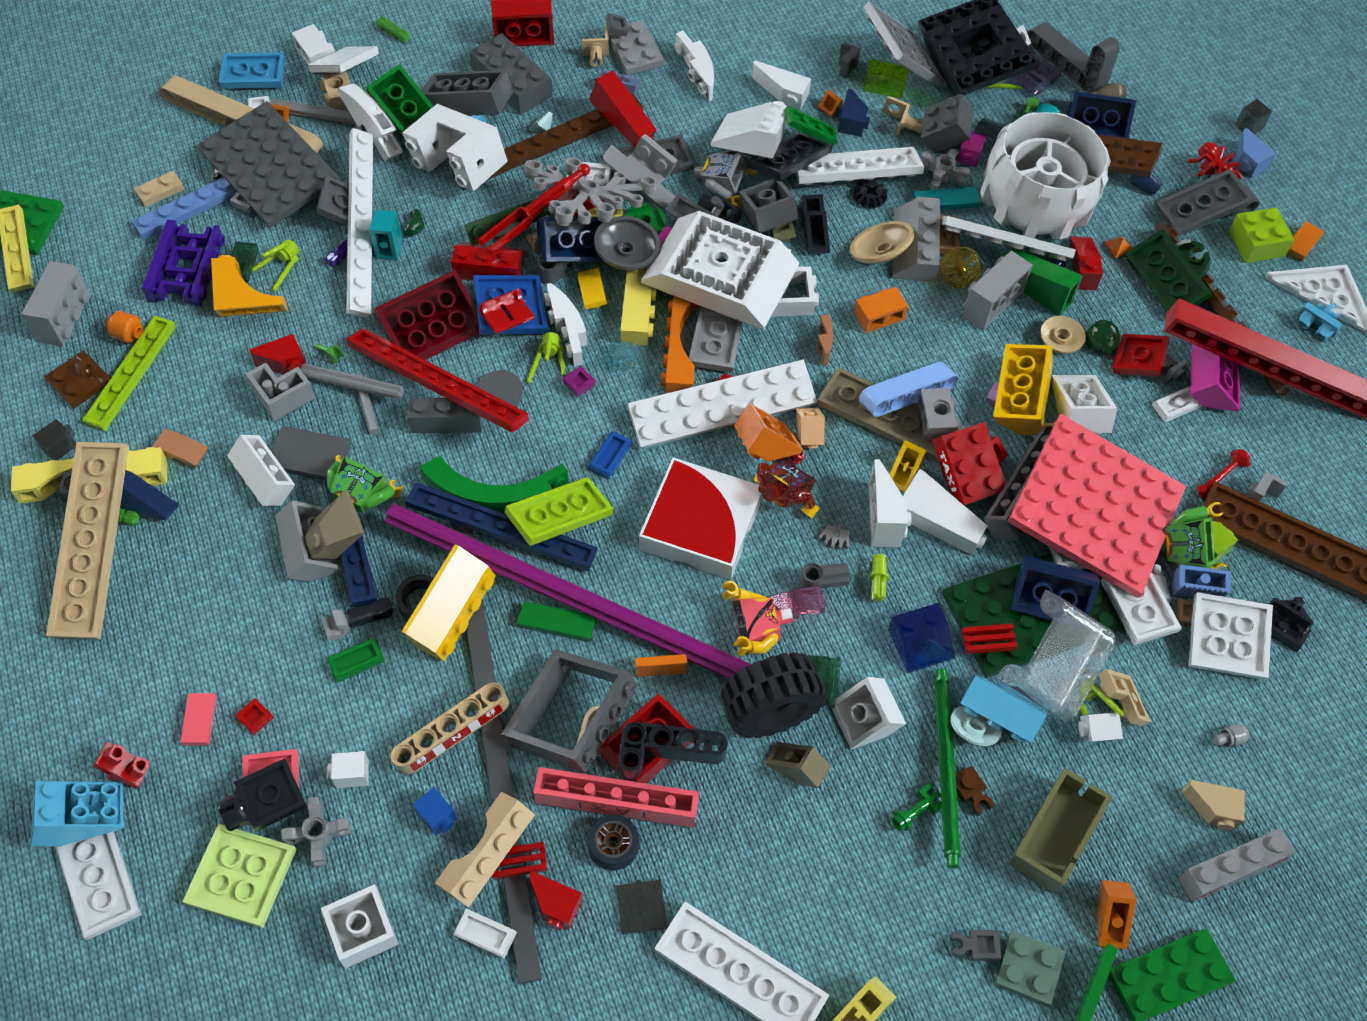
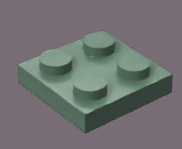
[994,930,1066,1007]

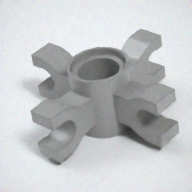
[921,148,971,190]
[281,797,352,868]

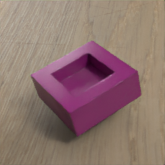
[563,366,596,397]

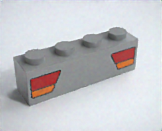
[1178,828,1296,903]

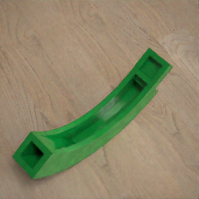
[419,455,569,514]

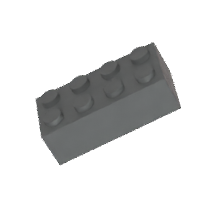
[469,33,553,115]
[421,70,513,116]

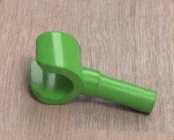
[1018,97,1039,119]
[315,344,344,363]

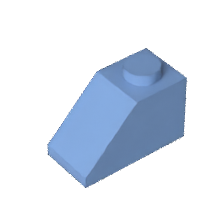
[1236,128,1276,178]

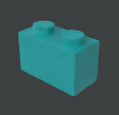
[370,210,403,261]

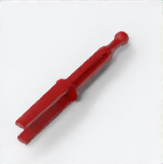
[478,163,590,255]

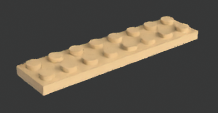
[46,442,129,640]

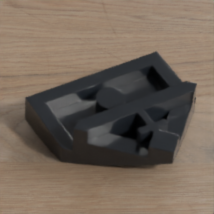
[1269,597,1314,652]

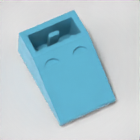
[31,781,123,847]

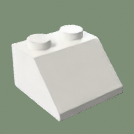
[830,677,906,749]

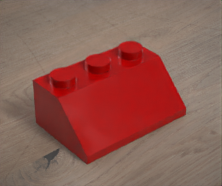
[451,242,526,281]

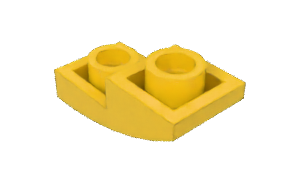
[577,267,607,309]

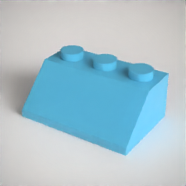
[960,675,1047,744]

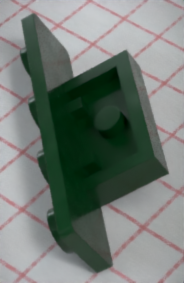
[464,198,551,245]

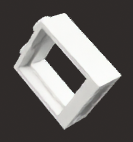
[771,266,819,317]

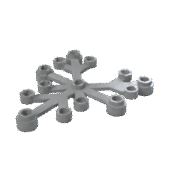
[524,158,657,226]

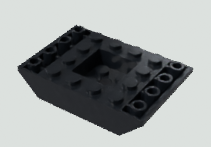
[918,0,1040,96]

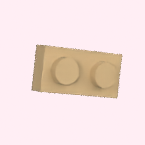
[134,171,185,207]

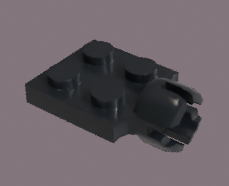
[217,758,307,832]

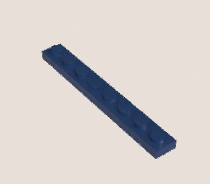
[405,482,598,572]

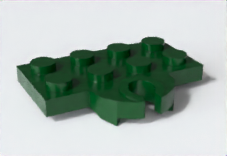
[1125,229,1212,312]

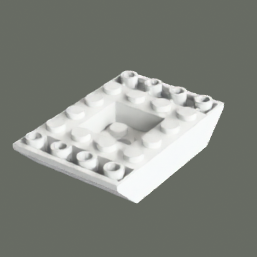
[641,211,799,330]

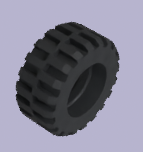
[721,652,827,738]

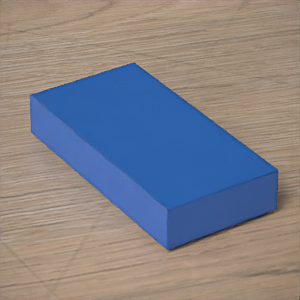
[588,431,632,480]

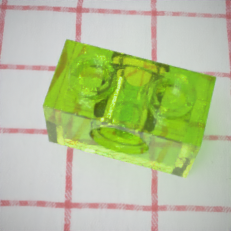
[863,59,908,98]

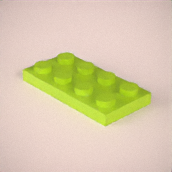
[505,477,614,546]

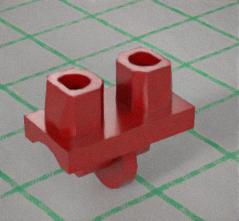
[92,742,150,789]

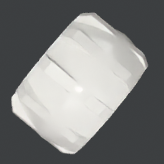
[980,112,1111,239]

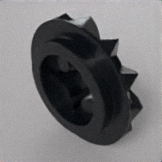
[854,180,887,208]

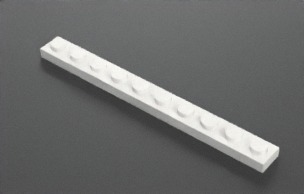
[346,128,373,318]

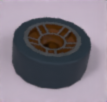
[588,814,640,871]

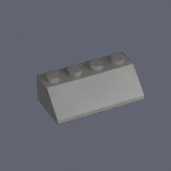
[892,197,940,282]

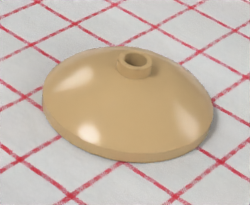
[850,221,914,264]

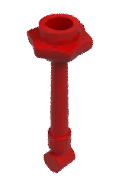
[1197,449,1251,499]

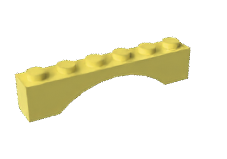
[11,447,167,504]

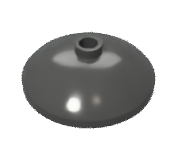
[594,216,660,270]

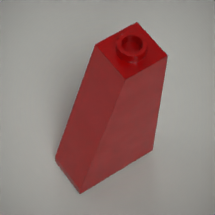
[589,70,657,147]

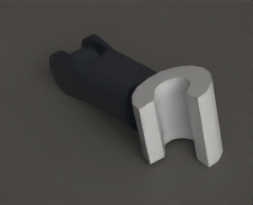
[321,598,393,640]

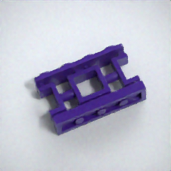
[142,220,225,306]

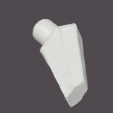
[1151,564,1171,603]

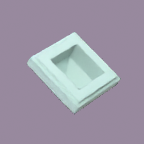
[529,112,553,132]

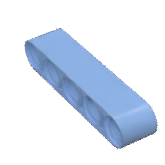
[859,362,959,417]

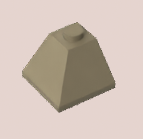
[304,491,364,559]

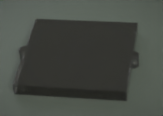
[616,879,668,935]

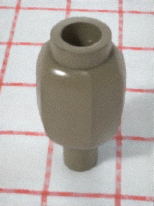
[1091,83,1127,98]

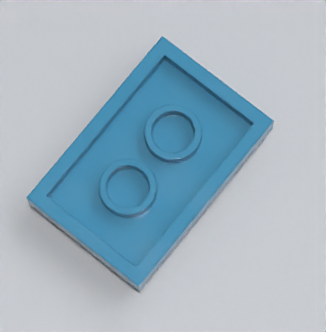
[219,52,286,89]

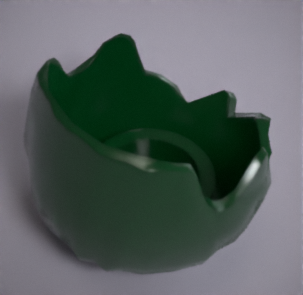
[1086,320,1121,355]

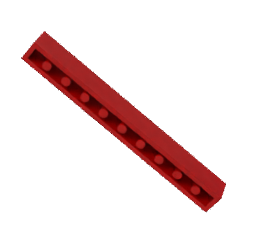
[1164,299,1367,419]

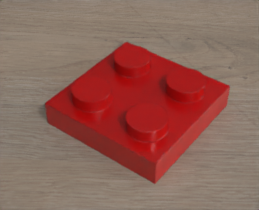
[1112,334,1169,377]

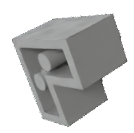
[245,363,315,421]

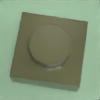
[772,221,796,242]

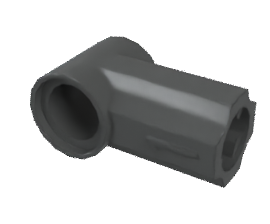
[799,563,850,594]

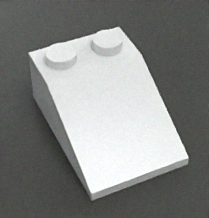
[1051,375,1117,434]
[869,459,911,547]

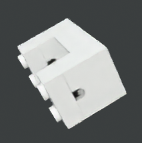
[402,104,508,191]

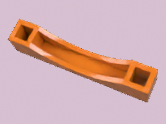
[661,294,700,394]

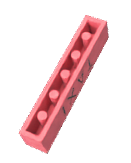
[533,767,699,828]

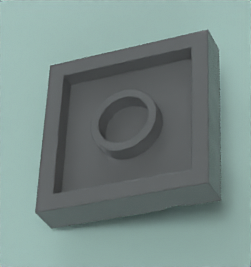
[315,175,349,226]

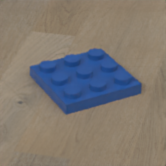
[473,275,548,334]

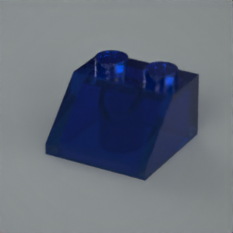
[888,603,955,673]

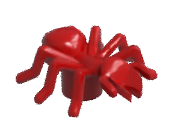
[1189,142,1242,179]

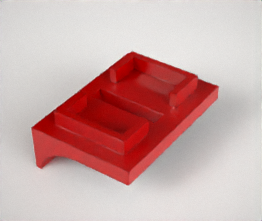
[479,288,535,334]

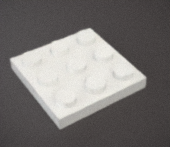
[1188,592,1273,680]

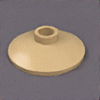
[1040,316,1086,354]

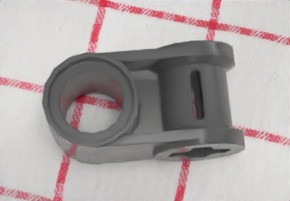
[538,257,576,285]

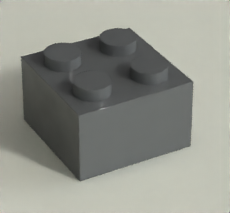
[921,94,974,153]
[739,179,798,233]

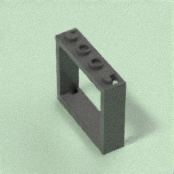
[501,649,638,773]

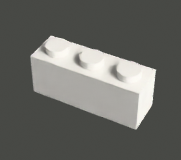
[227,435,295,506]

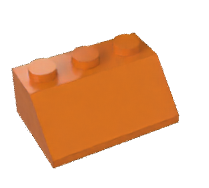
[734,402,803,462]

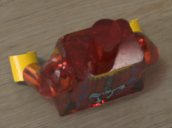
[753,458,820,518]

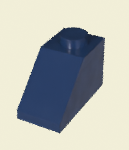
[838,89,870,137]

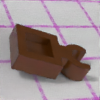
[955,766,994,816]

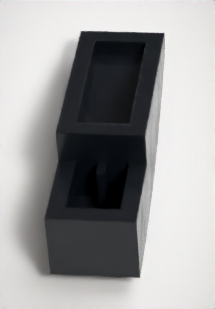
[799,194,830,254]

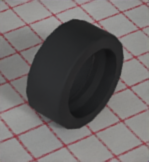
[395,574,434,621]

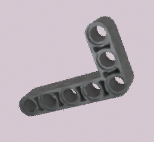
[1027,22,1120,93]

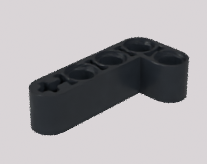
[619,722,728,780]

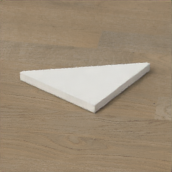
[1265,265,1367,334]

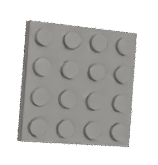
[863,1,947,90]

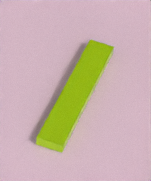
[82,315,176,432]

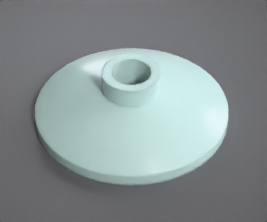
[951,705,1001,746]

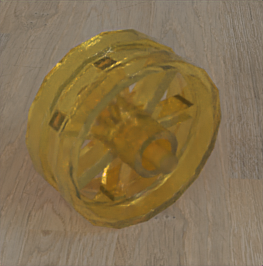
[940,247,982,288]

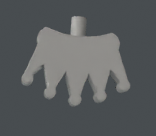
[818,523,850,550]

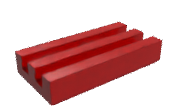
[961,624,1018,654]
[492,842,548,880]

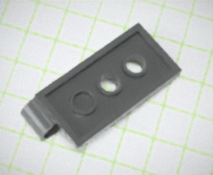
[1154,169,1260,237]

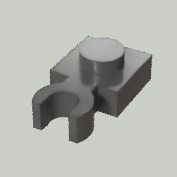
[950,930,1001,961]

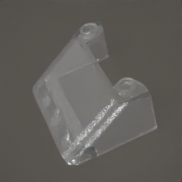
[996,590,1115,720]

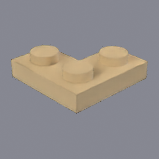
[1098,669,1151,726]

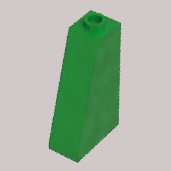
[998,248,1083,316]

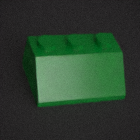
[366,64,434,144]

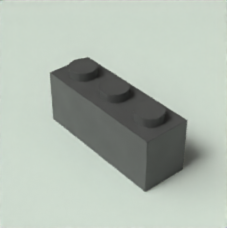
[408,398,483,433]

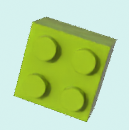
[1229,207,1295,263]

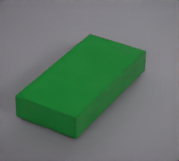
[327,637,385,683]

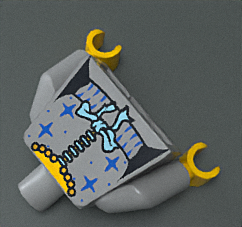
[694,150,756,209]

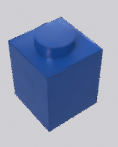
[412,787,457,836]

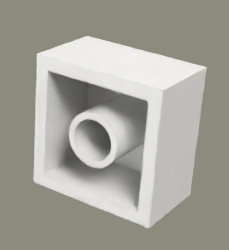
[321,884,399,969]

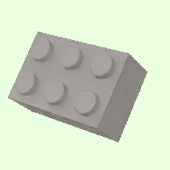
[962,250,1033,331]
[22,261,90,346]

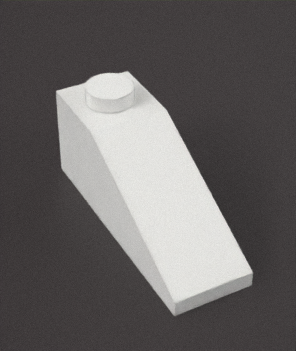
[752,61,811,110]

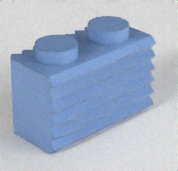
[1172,564,1231,598]

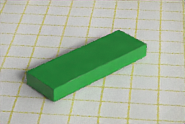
[783,106,838,146]
[517,601,597,642]
[1074,943,1118,1021]

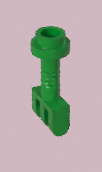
[891,782,942,831]

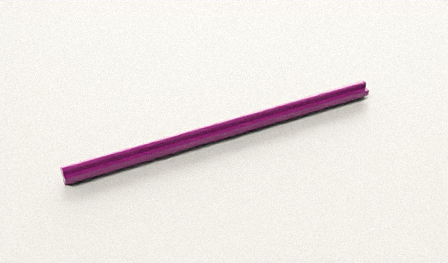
[384,503,752,679]

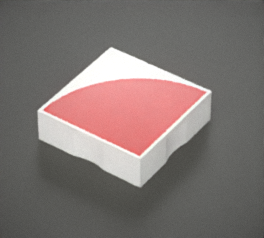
[639,458,764,580]

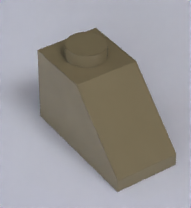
[765,742,831,788]

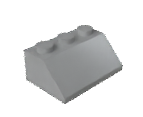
[275,500,344,582]

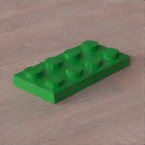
[1109,928,1236,1021]

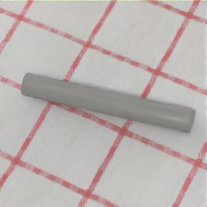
[357,374,379,435]

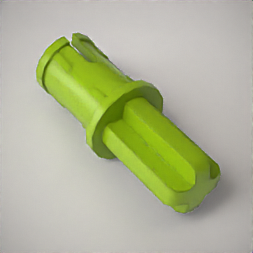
[869,554,889,602]

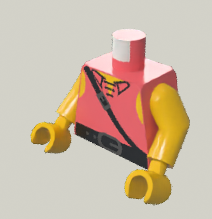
[722,581,793,657]

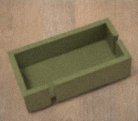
[1008,767,1113,894]

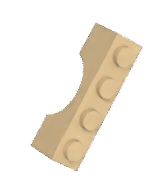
[435,792,535,908]

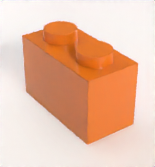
[854,287,908,333]

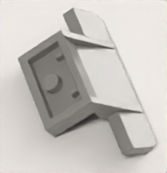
[603,134,678,208]

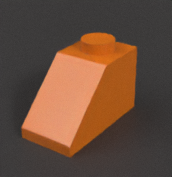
[1097,880,1137,949]

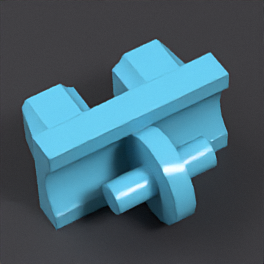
[1297,302,1342,342]

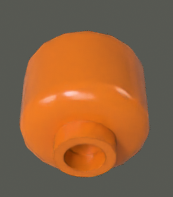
[105,310,143,343]

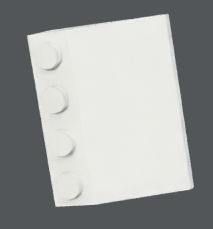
[711,101,787,158]

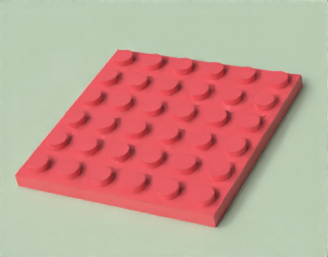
[1007,414,1186,598]

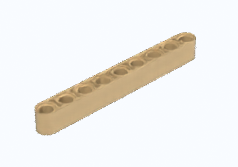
[159,75,323,153]

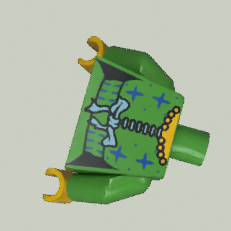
[327,455,404,513]
[1160,502,1227,569]

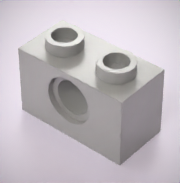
[918,388,959,441]

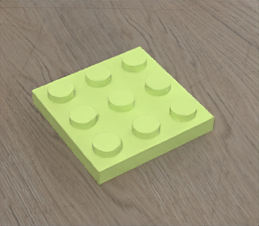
[182,823,297,929]

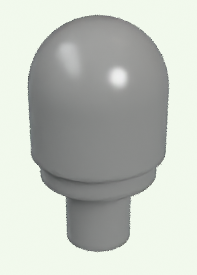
[1213,724,1250,747]

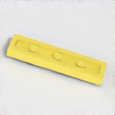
[0,205,34,293]

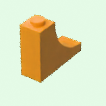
[211,255,287,317]

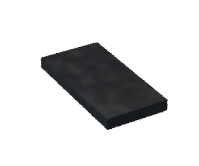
[747,133,832,181]

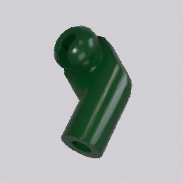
[403,209,425,237]

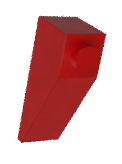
[1069,236,1103,291]

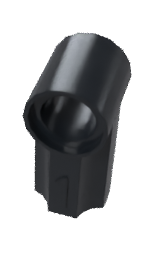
[698,194,742,224]

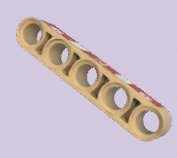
[391,683,509,775]

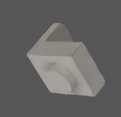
[1247,471,1288,501]

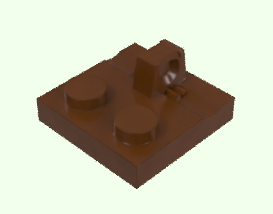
[44,350,111,409]

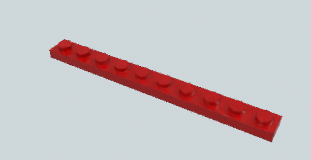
[346,328,529,433]

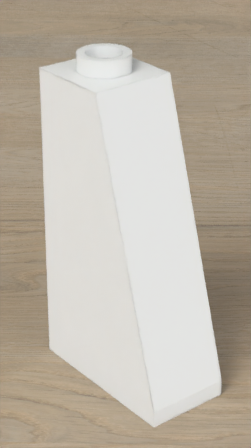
[903,469,988,556]

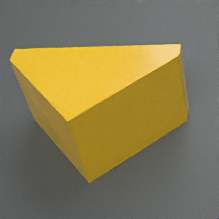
[889,440,927,492]

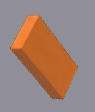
[1287,221,1325,261]
[635,654,687,677]

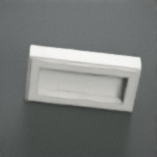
[453,908,517,959]

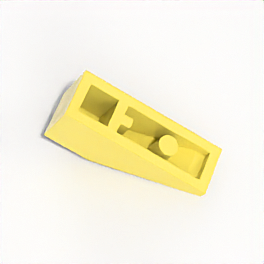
[833,977,897,1021]

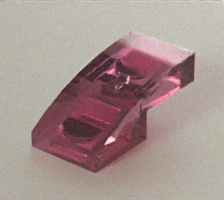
[771,586,825,619]

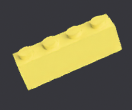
[620,265,657,346]

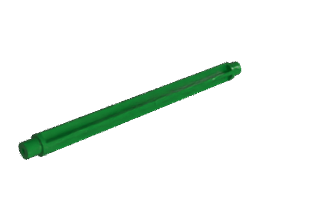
[934,669,961,869]

